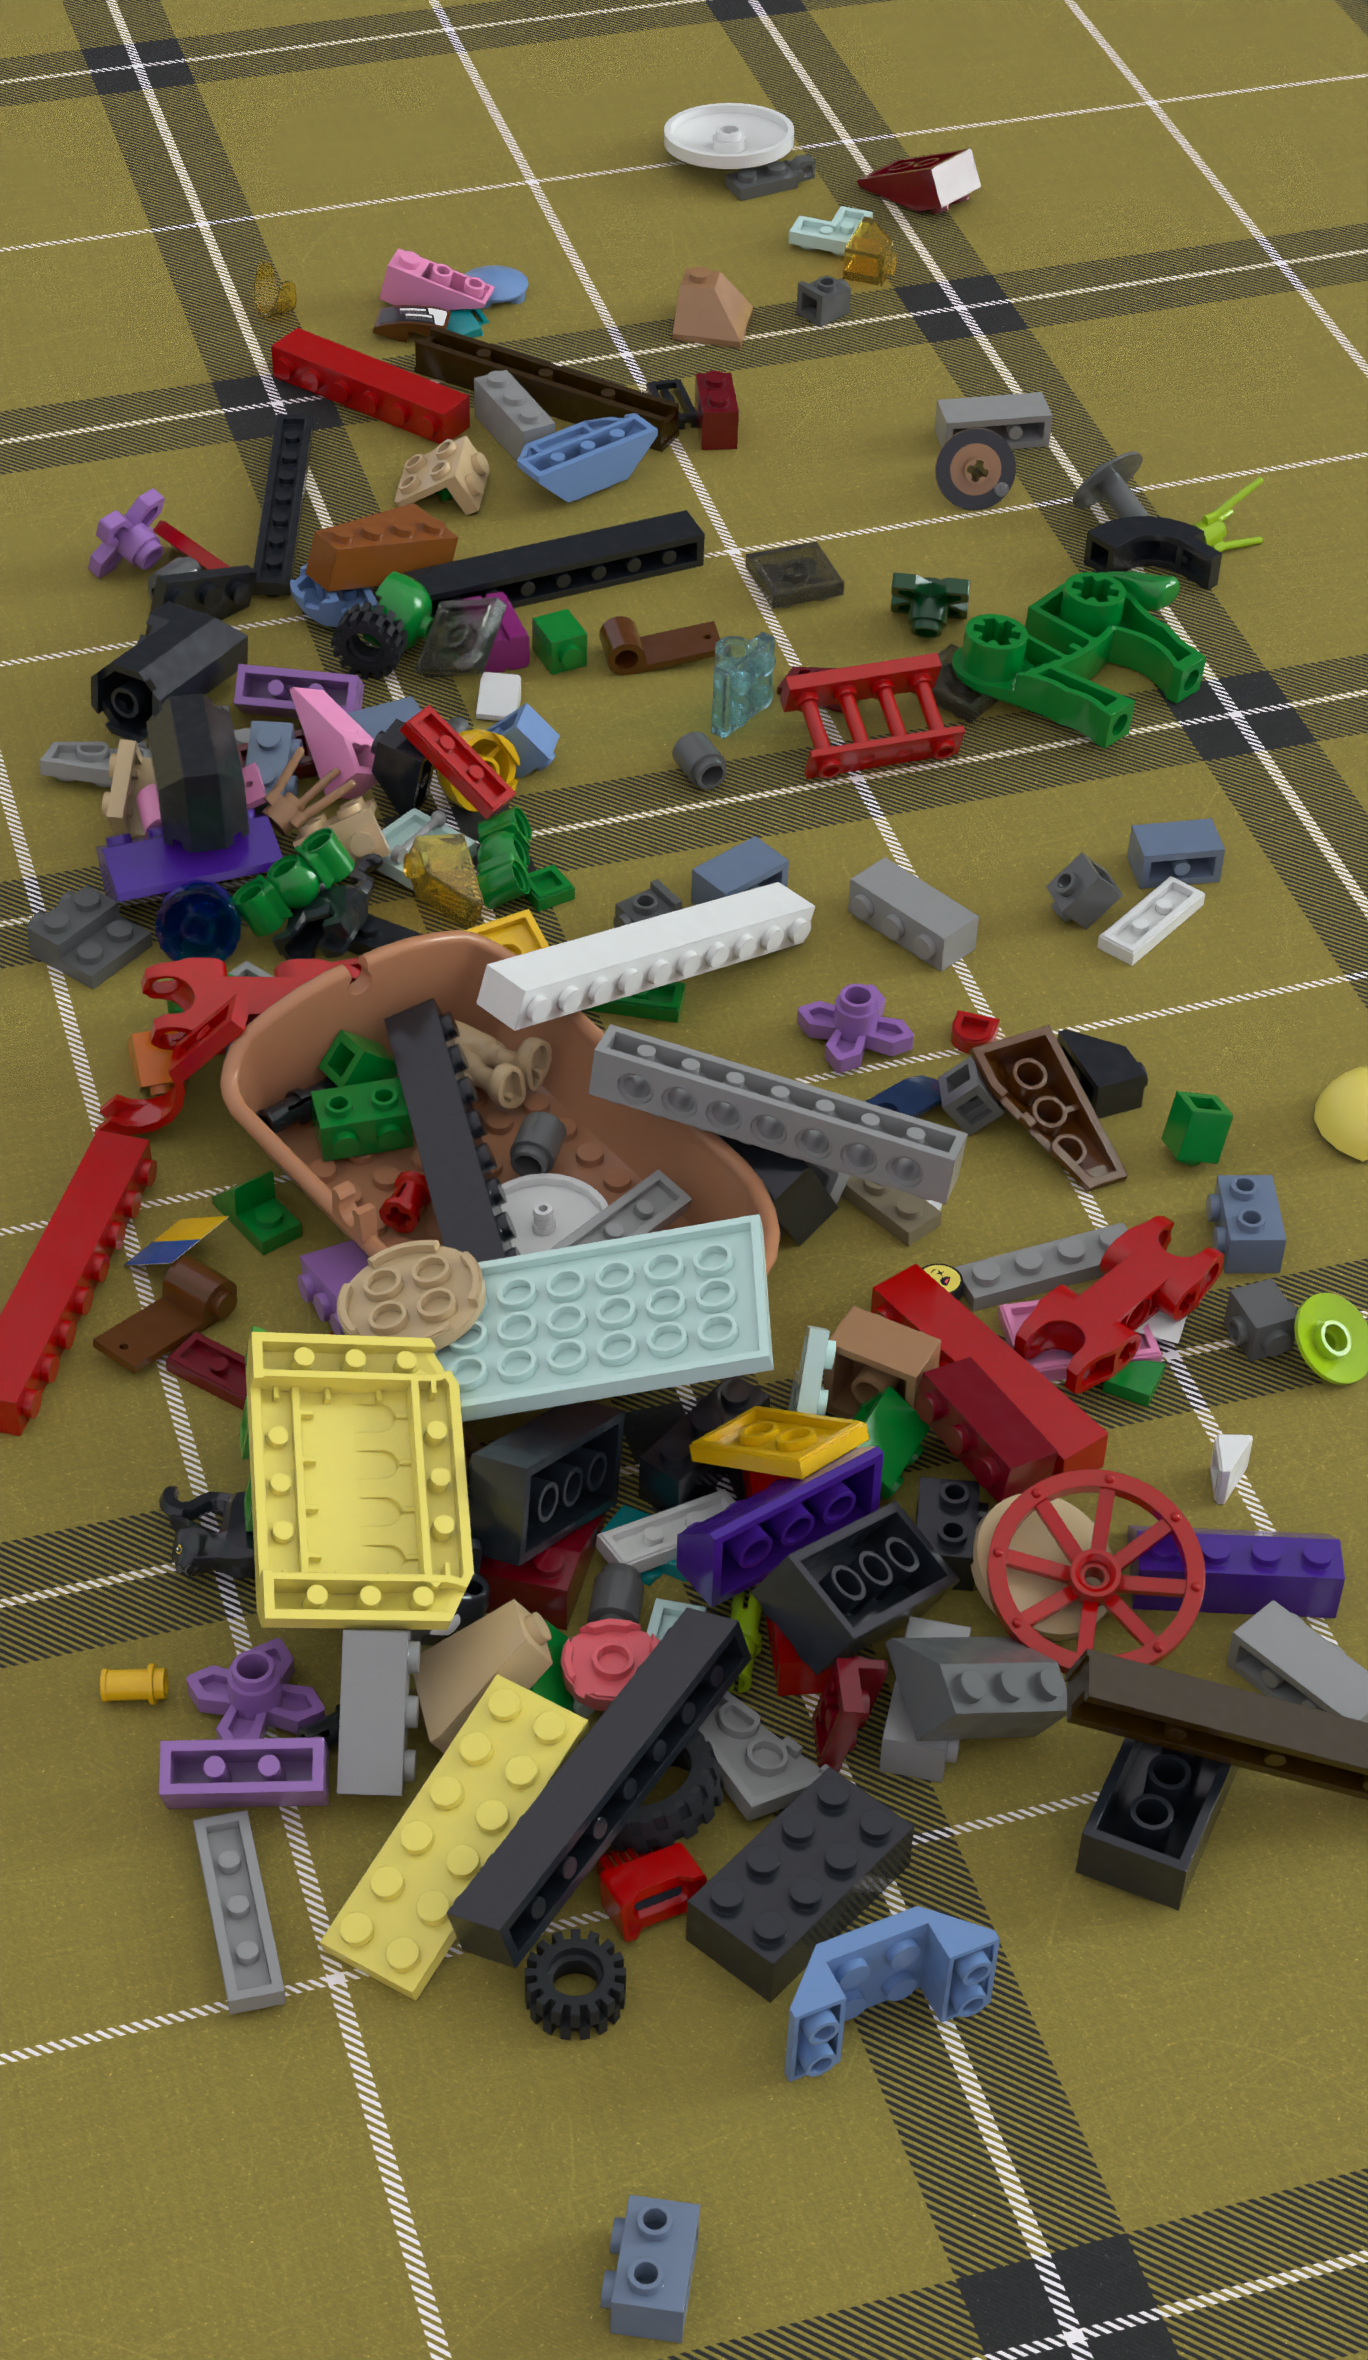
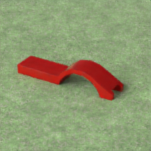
[94,994,250,1136]

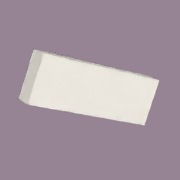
[1097,876,1205,966]
[596,1489,736,1573]

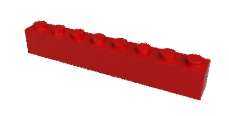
[0,1130,157,1436]

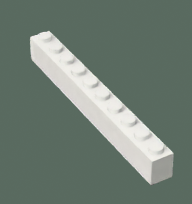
[476,882,815,1031]

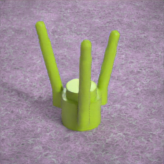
[1192,477,1264,552]

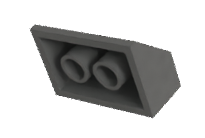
[885,1636,1067,1741]

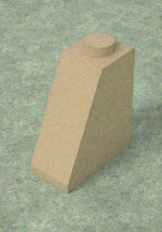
[413,1599,553,1753]

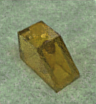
[843,216,897,286]
[403,834,484,928]

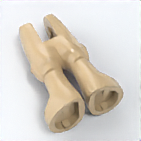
[454,1020,552,1109]

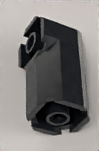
[91,601,248,743]
[146,693,250,853]

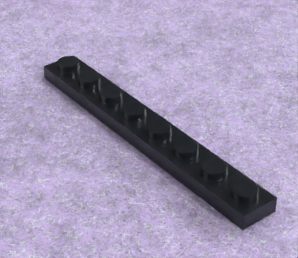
[252,414,314,597]

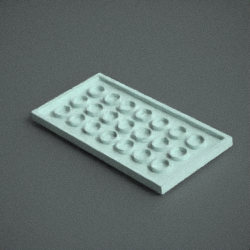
[434,1214,774,1422]

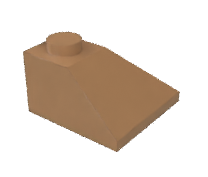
[672,267,753,348]

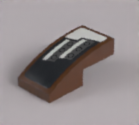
[373,305,451,343]

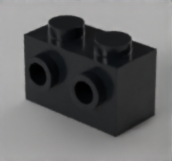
[915,1477,989,1591]

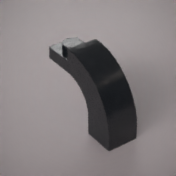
[1084,516,1222,590]

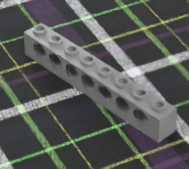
[589,1024,968,1205]

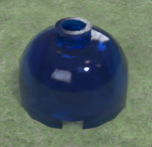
[155,880,242,962]

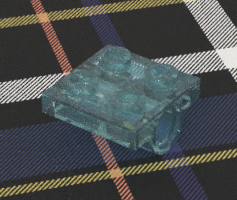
[711,631,776,739]

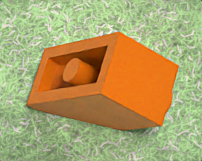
[127,1031,178,1096]

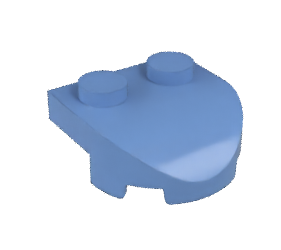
[290,564,378,627]

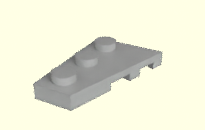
[40,741,151,787]
[698,1691,829,1821]

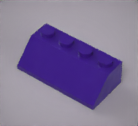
[96,808,283,902]
[676,1446,884,1608]
[1127,1525,1345,1618]

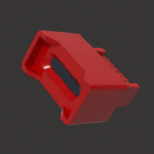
[596,1842,707,1942]

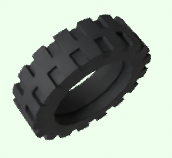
[611,1730,724,1853]

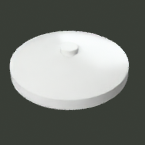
[664,103,794,169]

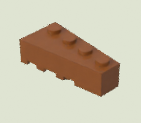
[305,503,459,592]

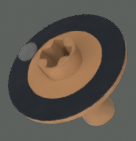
[935,428,1016,510]

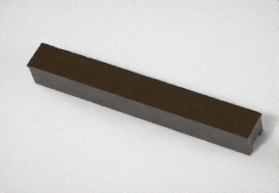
[414,326,679,452]
[1065,1649,1368,1800]

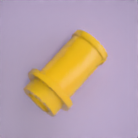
[100,1663,169,1705]

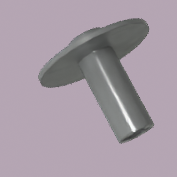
[1073,451,1150,518]

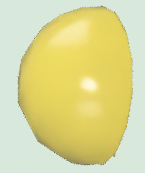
[1314,1066,1368,1162]

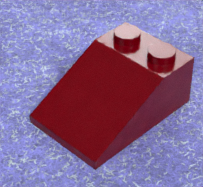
[857,148,981,214]
[479,1511,607,1631]

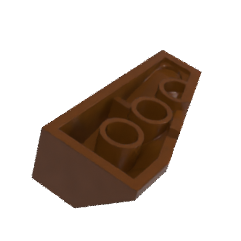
[970,1025,1128,1192]

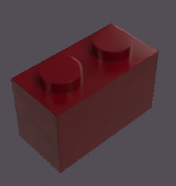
[694,371,739,450]

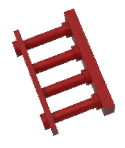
[780,653,965,779]

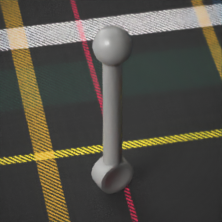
[390,810,447,864]

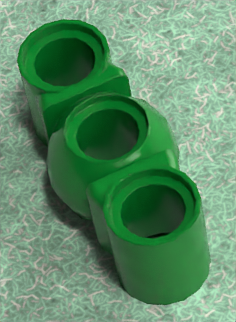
[475,806,532,910]
[232,827,355,937]

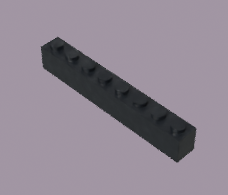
[403,510,705,626]
[384,998,521,1262]
[446,1608,752,1969]

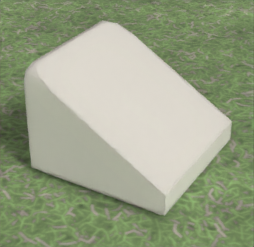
[476,672,521,721]
[1209,1434,1253,1504]

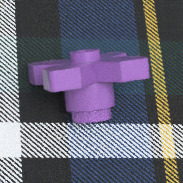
[88,488,165,579]
[797,984,914,1073]
[186,1638,325,1740]

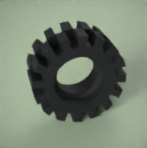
[331,602,408,679]
[525,1929,626,2041]

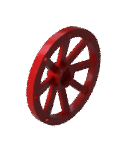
[986,1469,1206,1674]

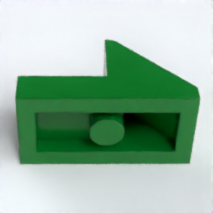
[212,1171,302,1256]

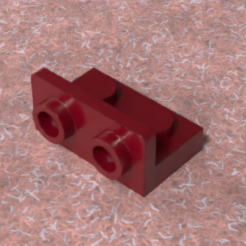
[812,1656,888,1772]

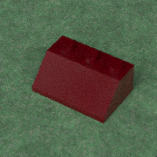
[914,1357,1058,1503]

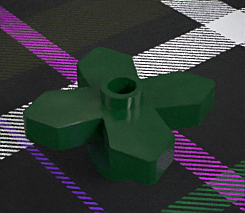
[891,573,971,638]

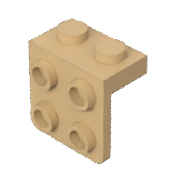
[394,436,490,516]
[102,739,155,838]
[293,796,391,863]

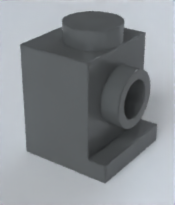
[796,275,851,327]
[613,879,682,928]
[938,1056,1005,1136]

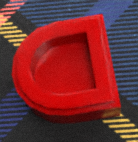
[951,1010,1000,1054]

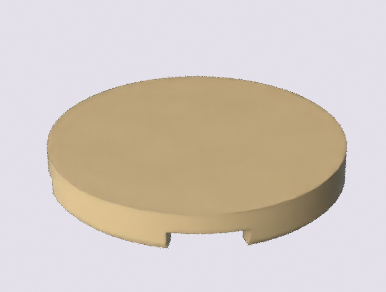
[336,1240,487,1352]
[970,1494,1112,1641]

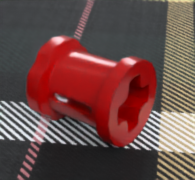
[379,1171,432,1233]

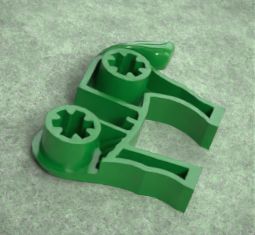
[952,571,1206,749]

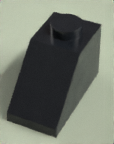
[371,719,434,817]
[1057,1029,1148,1119]

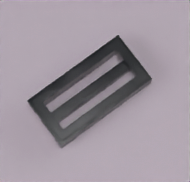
[646,379,698,430]

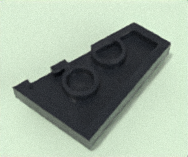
[145,565,257,636]

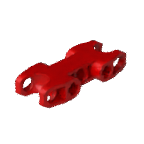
[141,958,360,1055]
[1014,1216,1225,1394]

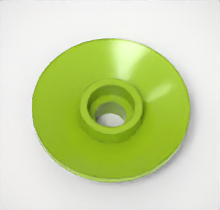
[1294,1293,1368,1385]

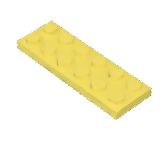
[320,1674,590,2001]

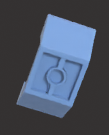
[784,1906,1000,2082]

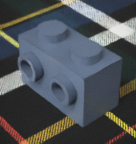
[245,721,303,815]
[1206,1175,1286,1273]
[600,2195,700,2343]

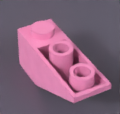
[379,248,495,310]
[289,687,378,799]

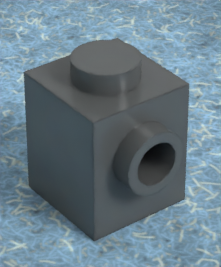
[1046,852,1123,930]
[1224,1278,1298,1361]

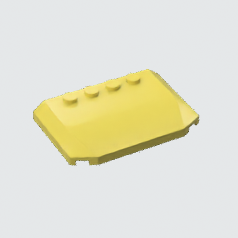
[246,1332,474,1630]

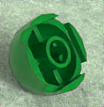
[363,571,435,651]

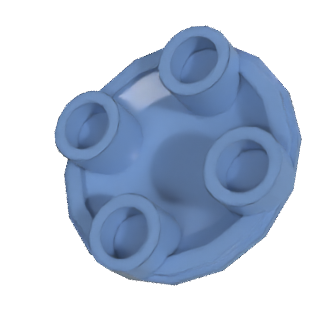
[464,265,528,309]

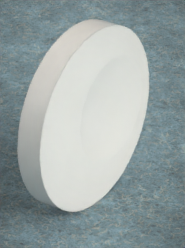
[501,1173,608,1255]

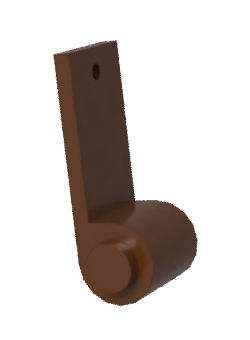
[599,616,724,676]
[93,1255,237,1374]

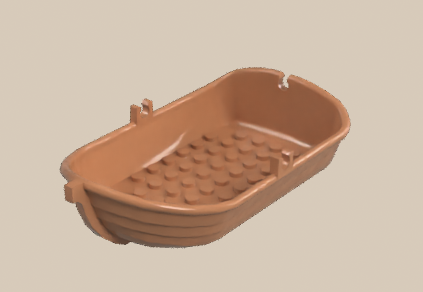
[220,930,780,1275]

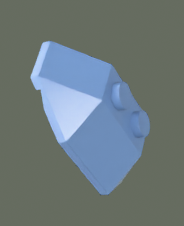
[517,413,658,503]

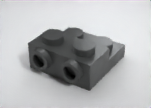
[27,885,152,990]

